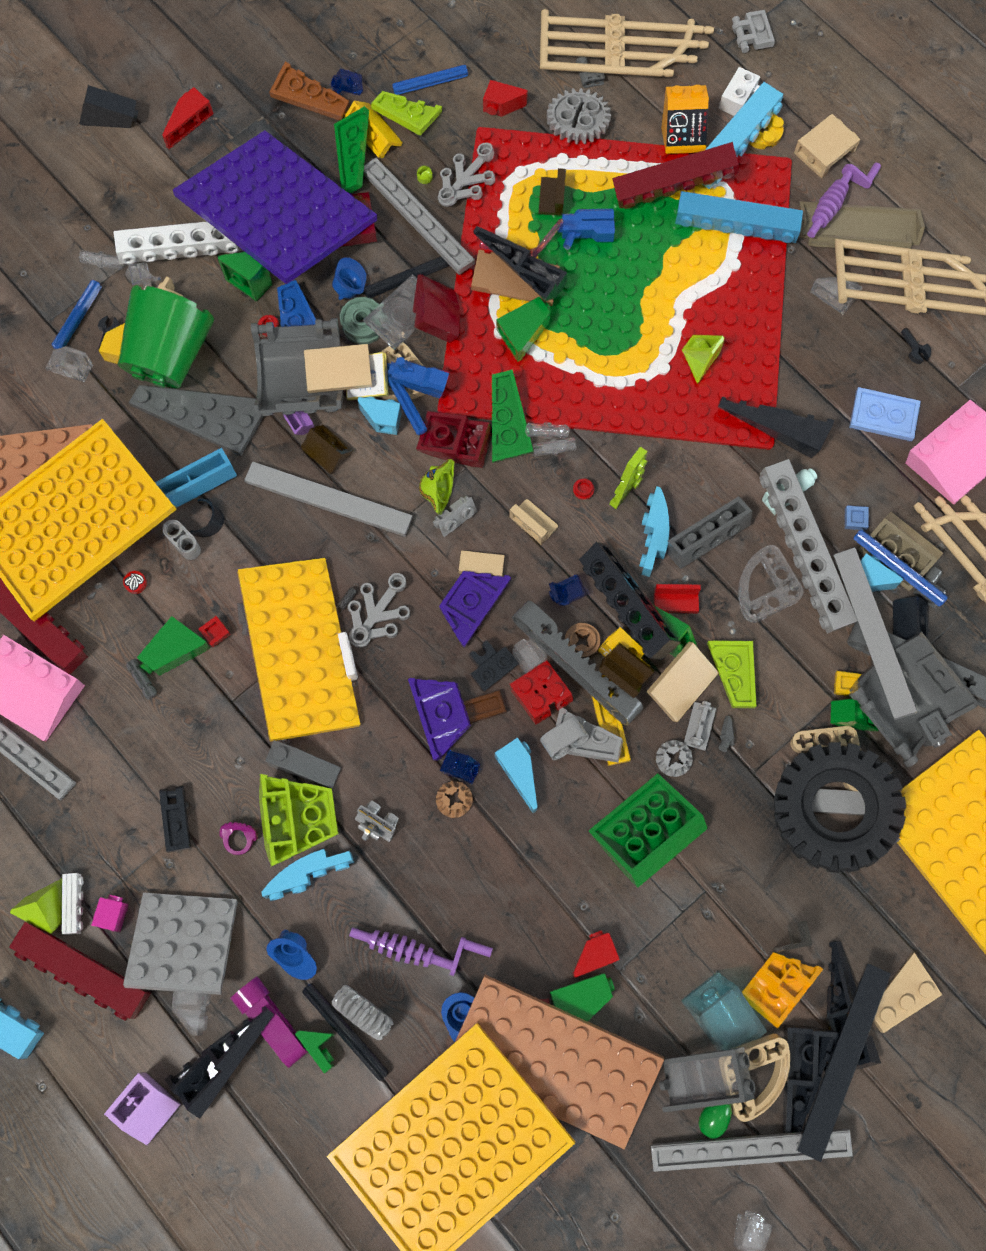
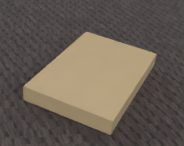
[304,344,372,393]
[647,642,719,722]

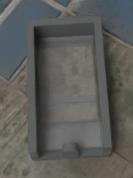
[659,1047,755,1112]

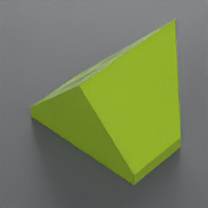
[682,335,724,384]
[10,878,62,934]

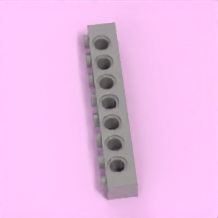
[759,459,857,634]

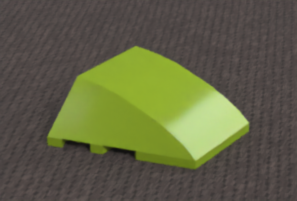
[259,774,338,867]

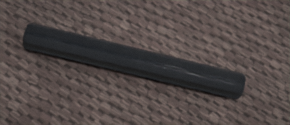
[363,256,450,298]
[302,983,389,1081]

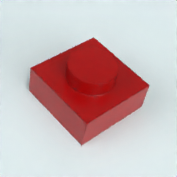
[199,616,231,648]

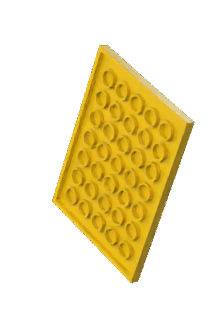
[0,418,177,621]
[897,730,986,955]
[327,1023,575,1251]

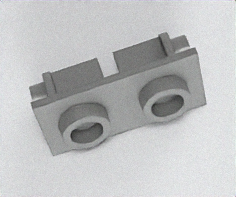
[433,496,478,537]
[684,701,716,751]

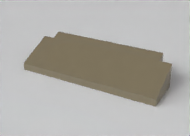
[798,201,925,249]

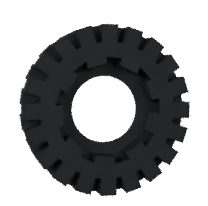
[773,742,906,873]

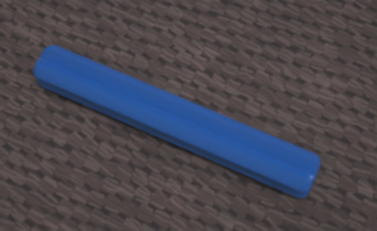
[392,65,468,95]
[52,280,102,352]
[387,363,427,435]

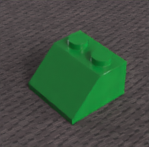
[218,252,272,302]

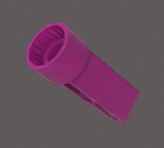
[230,976,308,1068]

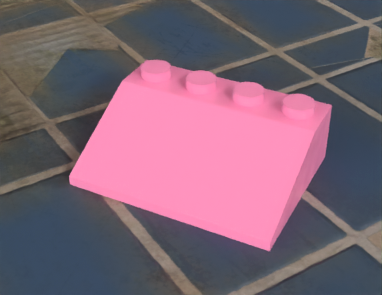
[905,400,986,504]
[0,635,85,742]

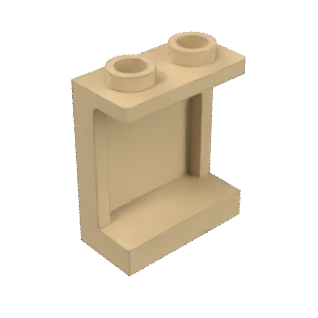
[794,114,860,178]

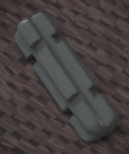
[126,659,157,700]

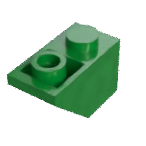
[830,699,879,731]

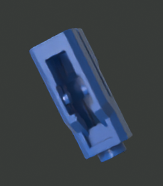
[558,209,615,249]
[388,357,449,399]

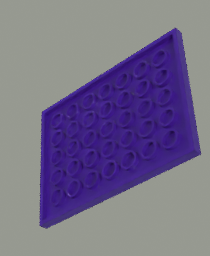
[173,130,377,285]

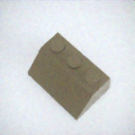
[858,512,943,592]

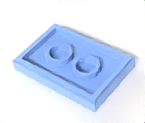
[849,387,920,441]

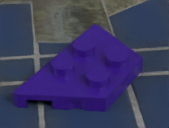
[439,571,511,648]
[408,678,471,761]

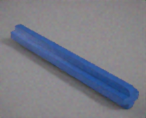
[853,530,948,606]

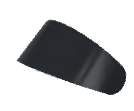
[190,499,224,537]

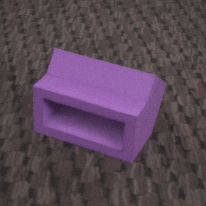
[283,411,314,435]

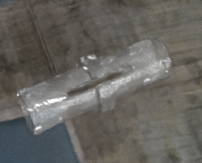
[79,250,123,270]
[525,422,569,439]
[532,437,577,457]

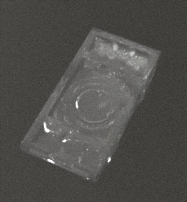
[363,274,417,350]

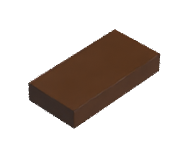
[463,690,507,724]

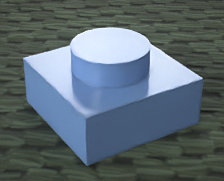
[845,506,869,530]

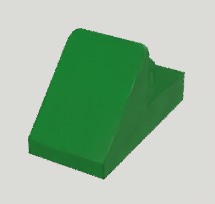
[295,1030,335,1074]

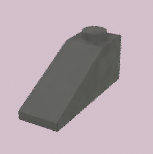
[265,740,341,789]

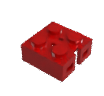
[510,660,573,725]

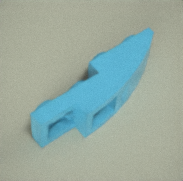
[639,486,669,577]
[261,849,354,901]

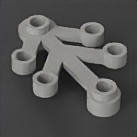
[438,143,495,207]
[348,573,410,648]

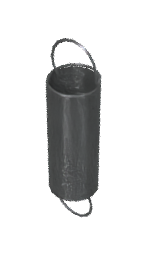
[336,583,359,614]

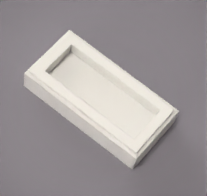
[338,632,358,681]

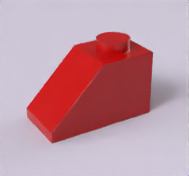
[483,80,528,117]
[572,930,620,978]

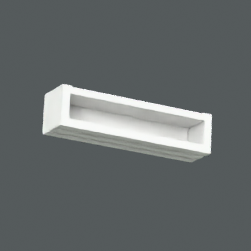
[62,873,83,935]

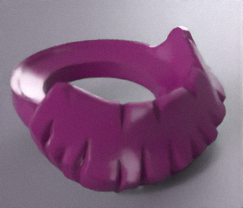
[219,822,258,855]

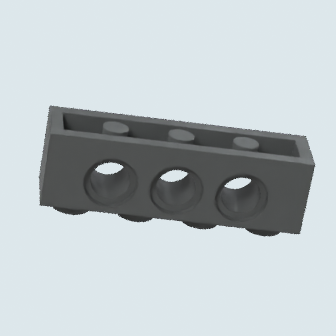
[667,496,752,569]

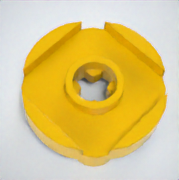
[749,114,784,149]

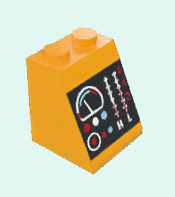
[661,85,709,154]

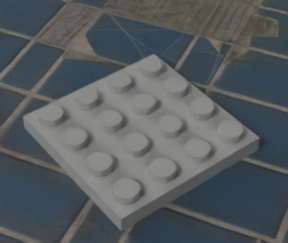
[123,893,238,995]

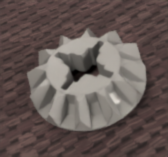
[656,740,693,777]

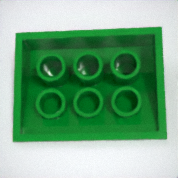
[589,773,708,888]

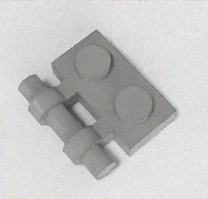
[732,10,775,53]

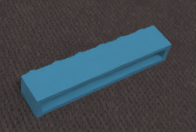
[675,191,803,243]
[155,448,237,508]

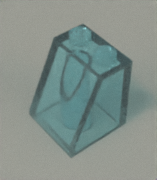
[681,972,767,1060]

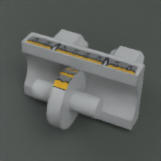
[355,800,399,842]

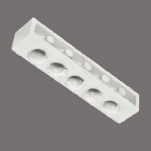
[114,222,243,264]

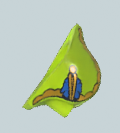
[419,459,454,515]

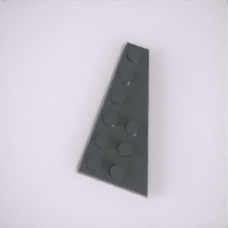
[129,385,264,456]

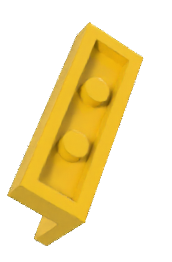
[344,101,403,158]

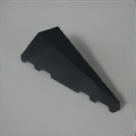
[473,226,567,301]
[718,397,834,458]
[824,941,881,1071]
[165,1006,274,1119]
[783,1024,838,1133]

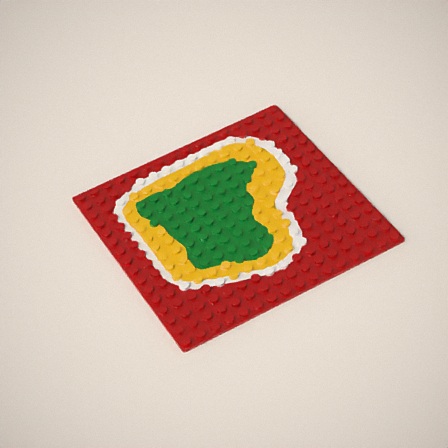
[437,127,792,450]

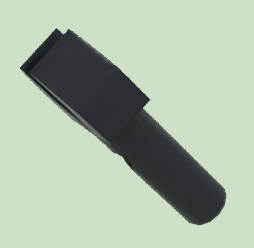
[97,316,120,353]
[901,328,931,364]

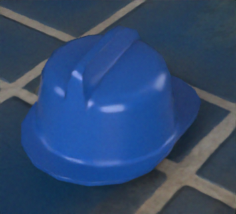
[332,257,366,300]
[266,929,317,980]
[441,992,474,1042]

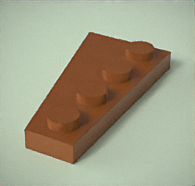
[269,61,350,121]

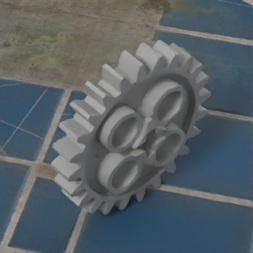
[547,88,611,144]

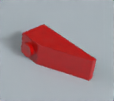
[162,87,213,150]

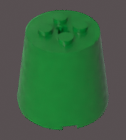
[118,285,214,388]

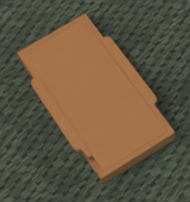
[471,250,560,306]

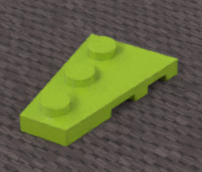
[371,91,442,136]
[609,447,648,509]
[707,641,756,708]

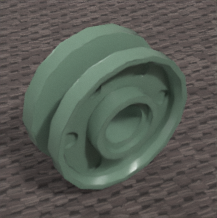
[340,297,385,345]

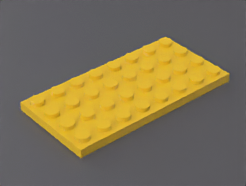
[237,558,360,742]

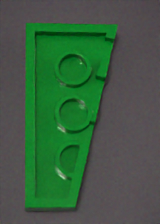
[334,106,369,194]
[492,369,534,463]

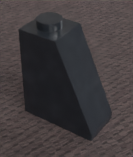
[79,85,139,128]

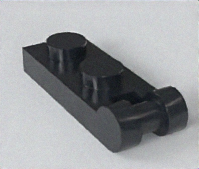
[159,785,191,853]

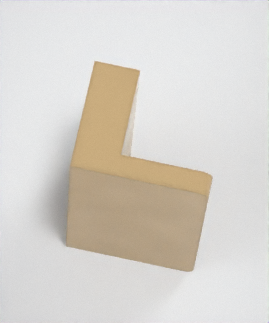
[509,499,558,545]

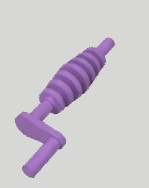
[807,163,881,238]
[349,927,493,976]

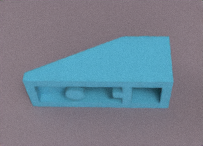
[495,738,537,813]

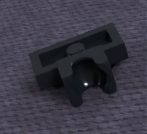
[468,640,519,692]

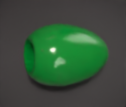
[698,1104,732,1139]

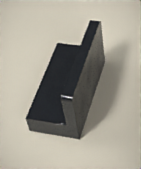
[893,596,929,640]

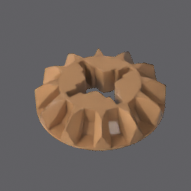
[565,623,600,658]
[436,781,473,818]

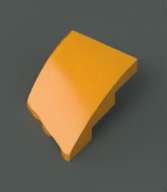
[739,952,823,1028]

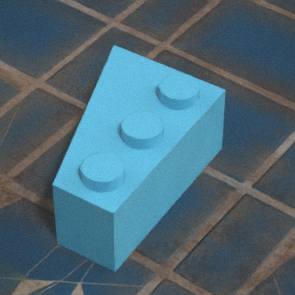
[0,998,44,1059]

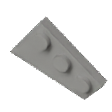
[556,708,623,763]

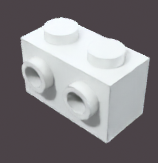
[719,67,760,116]

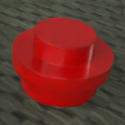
[573,479,594,500]

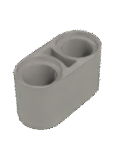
[162,519,201,560]
[540,717,589,760]

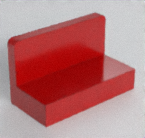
[653,584,701,614]

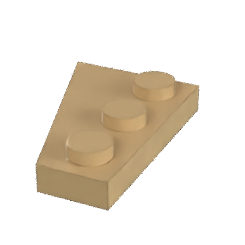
[874,953,942,1033]

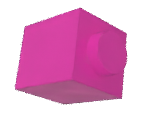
[91,895,128,932]

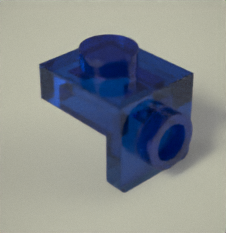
[331,68,363,96]
[549,574,587,606]
[440,750,480,784]

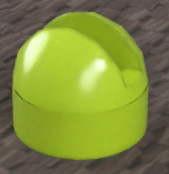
[417,165,433,184]

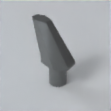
[237,603,249,636]
[719,715,735,752]

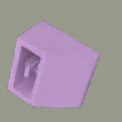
[104,1072,181,1145]

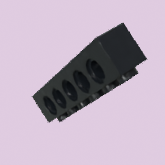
[579,541,681,660]

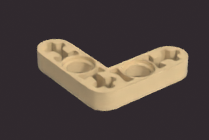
[790,726,861,791]

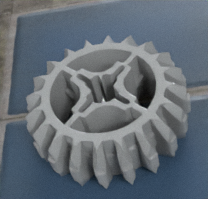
[331,985,394,1040]

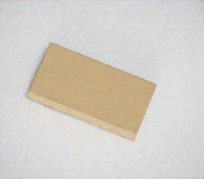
[459,551,504,577]

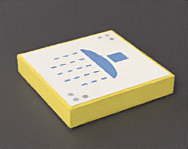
[346,352,388,400]

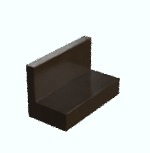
[538,168,566,216]
[301,424,353,474]
[598,643,654,698]

